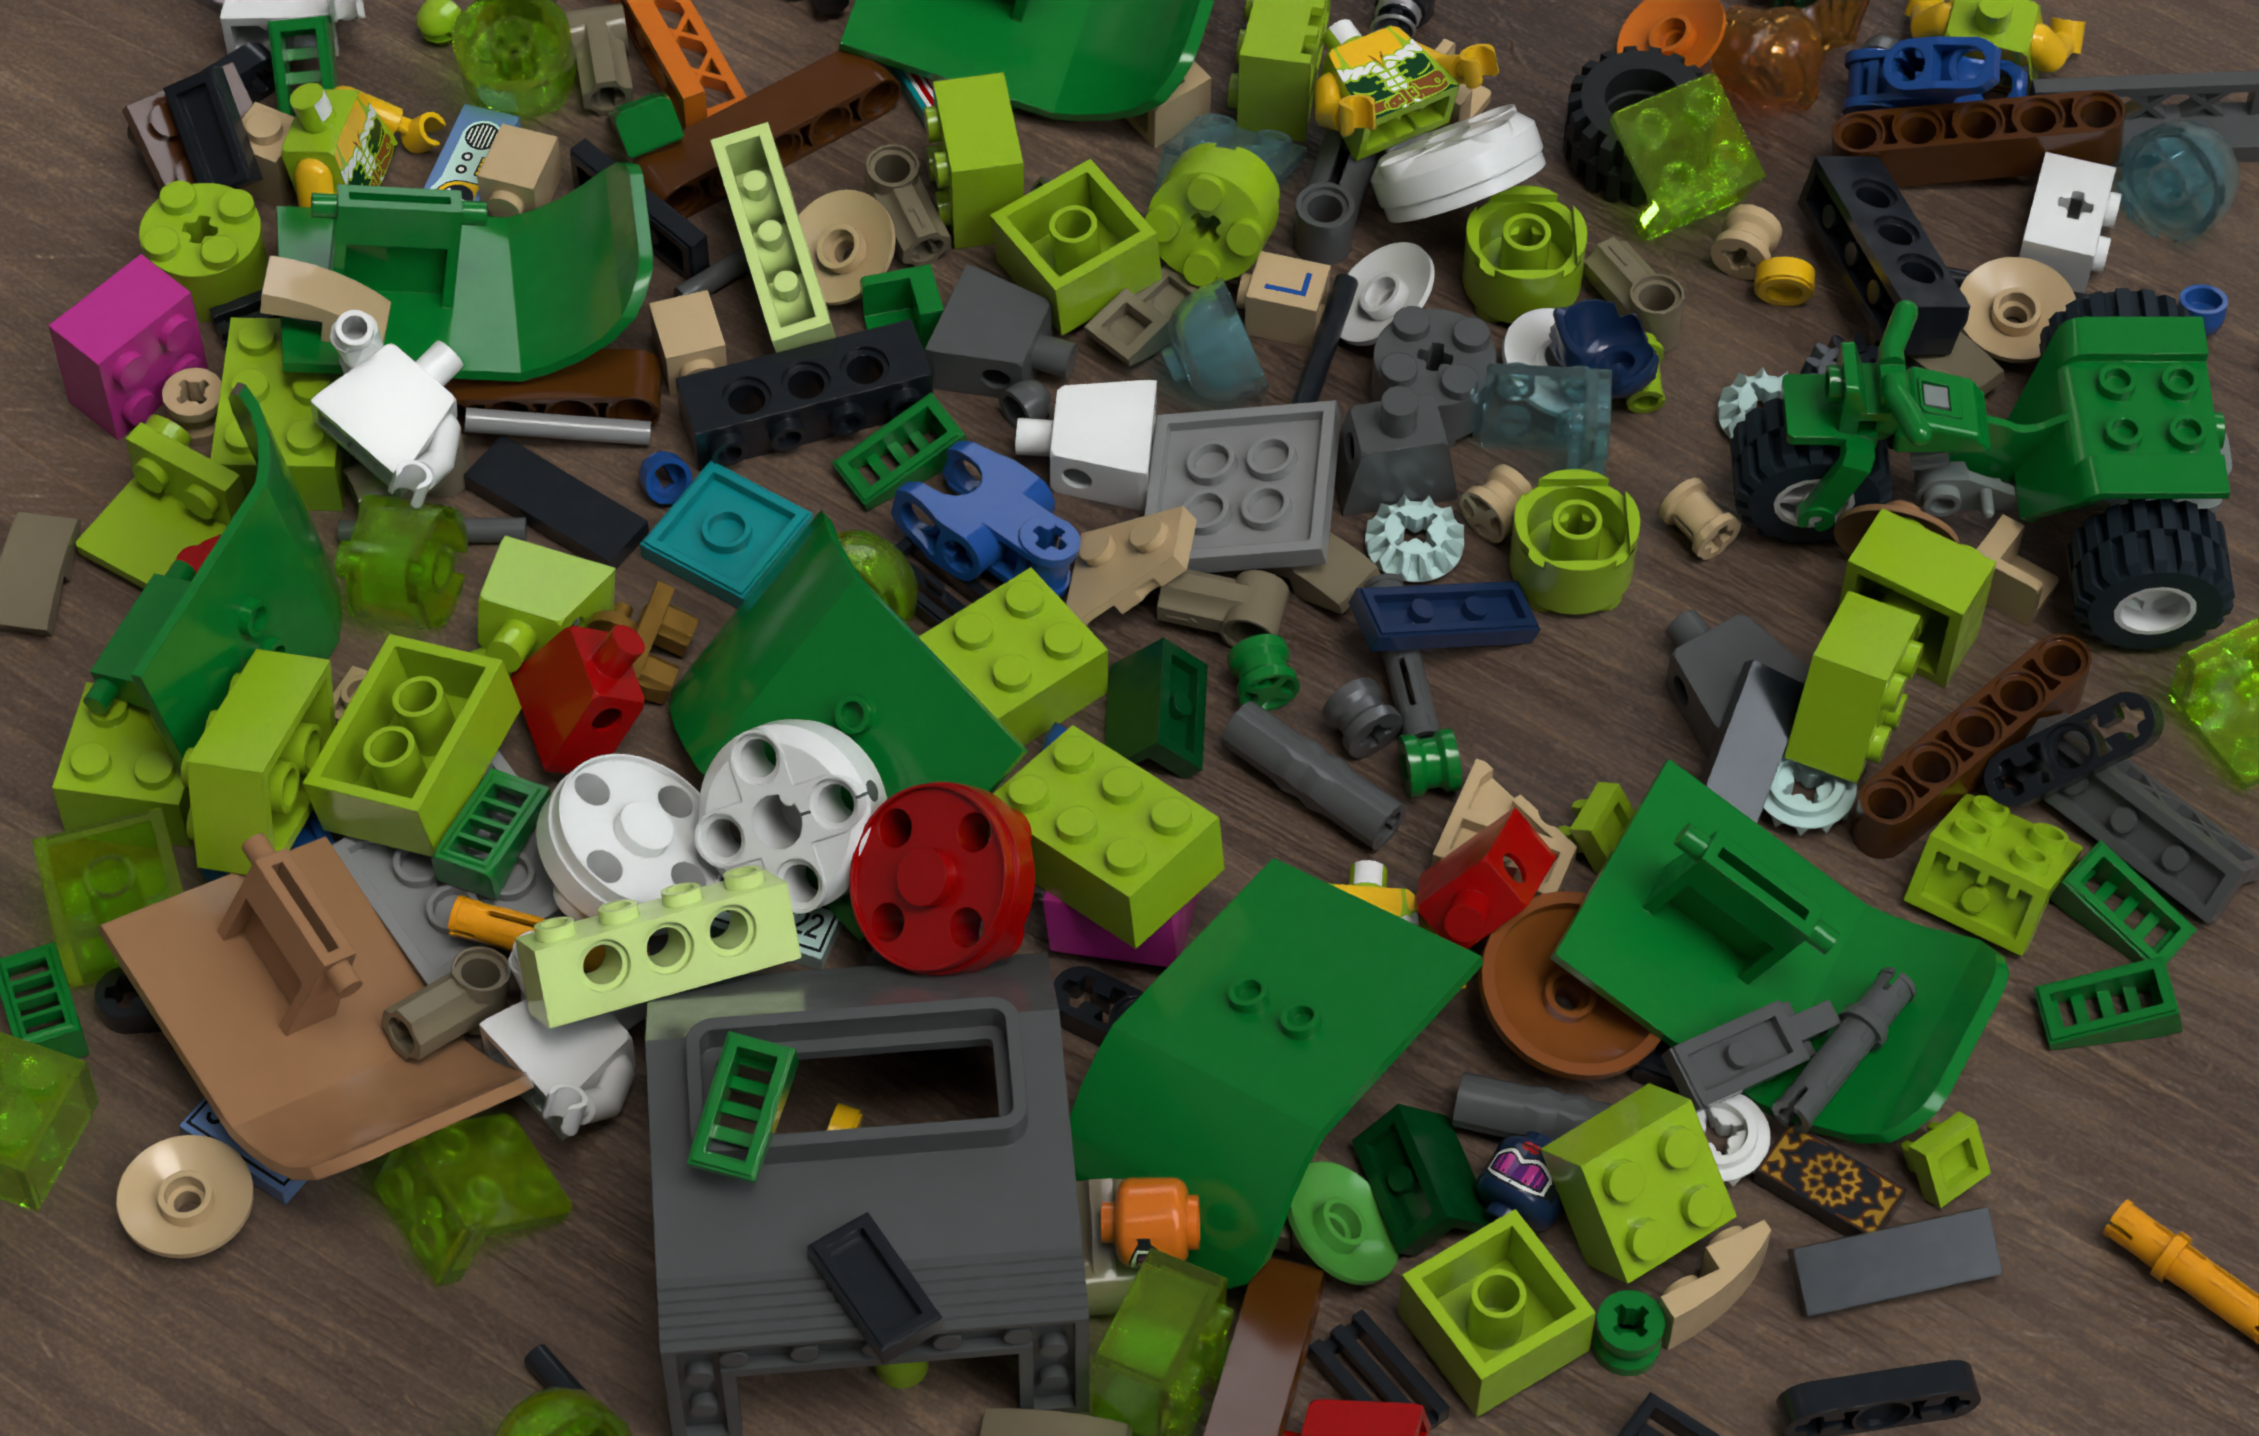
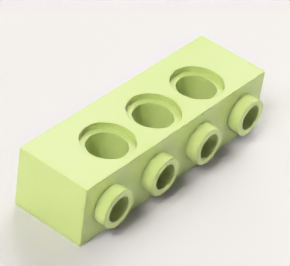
[711,122,836,353]
[515,865,802,1028]

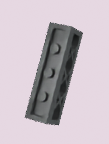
[2029,70,2259,167]
[2009,713,2259,923]

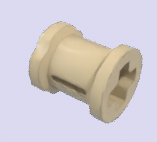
[1658,477,1741,560]

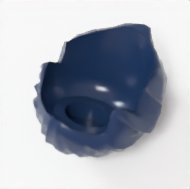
[1549,299,1659,399]

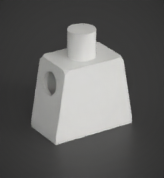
[1015,380,1157,511]

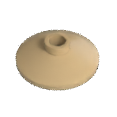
[798,190,896,305]
[1960,257,2076,363]
[116,1135,254,1258]

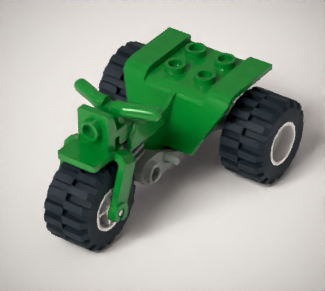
[1730,288,2235,651]

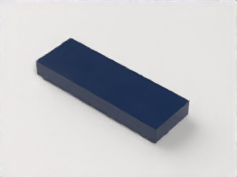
[1348,581,1541,652]

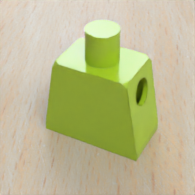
[478,535,616,673]

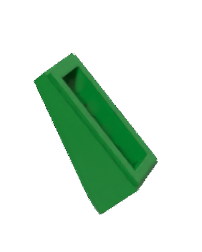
[267,14,338,116]
[607,91,685,159]
[832,392,968,511]
[431,768,551,900]
[2050,840,2197,964]
[0,942,90,1075]
[2034,956,2183,1050]
[687,1031,799,1185]

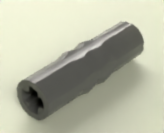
[1221,701,1406,851]
[1452,1071,1614,1140]

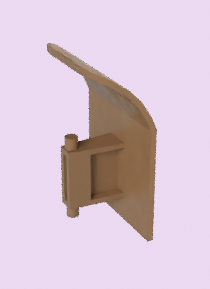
[98,833,534,1180]

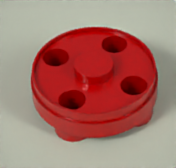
[849,782,1035,976]

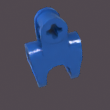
[1842,36,2028,115]
[891,441,1081,599]

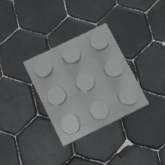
[1144,400,1342,573]
[332,751,568,986]

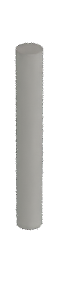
[464,407,651,446]

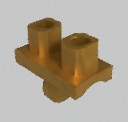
[586,581,699,705]

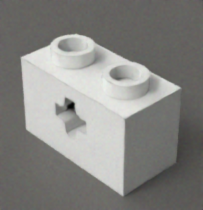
[2019,152,2122,293]

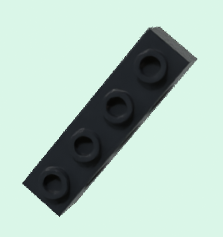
[1797,156,1971,354]
[675,319,933,471]

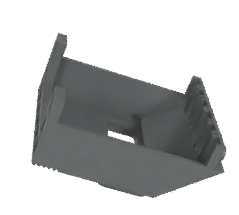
[645,952,1089,1436]

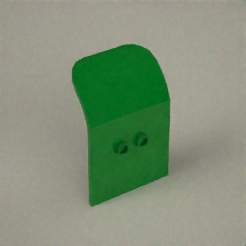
[839,0,1214,121]
[276,162,653,382]
[83,382,342,771]
[669,510,1028,942]
[1550,759,2009,1143]
[1070,857,1483,1289]

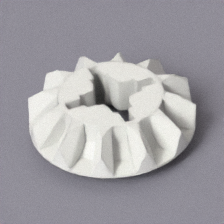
[1697,1093,1771,1187]

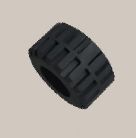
[1563,46,1717,205]

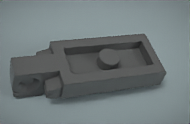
[1661,1000,1841,1113]

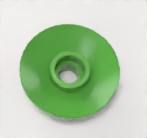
[1287,1161,1399,1285]

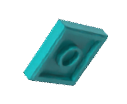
[640,460,813,608]

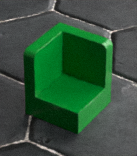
[860,264,944,352]

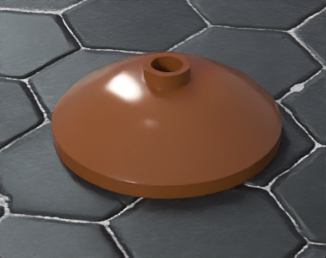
[1478,891,1661,1081]

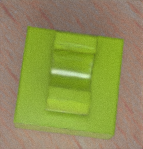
[1558,782,1635,873]
[1901,1111,1991,1208]

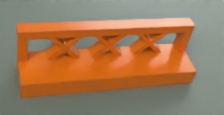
[609,0,747,130]

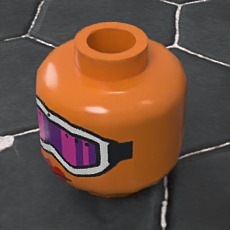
[1101,1177,1200,1268]

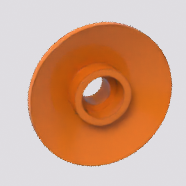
[1617,0,1726,68]

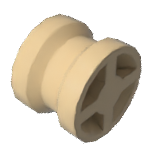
[1710,204,1783,280]
[162,367,221,446]
[1459,464,1533,543]

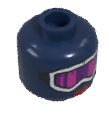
[1476,1131,1564,1233]

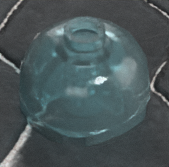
[2117,120,2240,242]
[1161,278,1270,403]

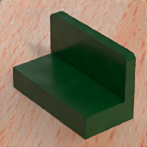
[1105,637,1208,779]
[1351,1104,1490,1257]

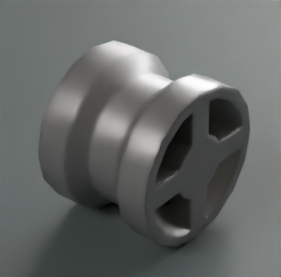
[1322,677,1403,758]

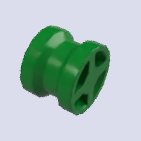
[1227,634,1300,711]
[1397,727,1462,799]
[1592,1290,1665,1377]

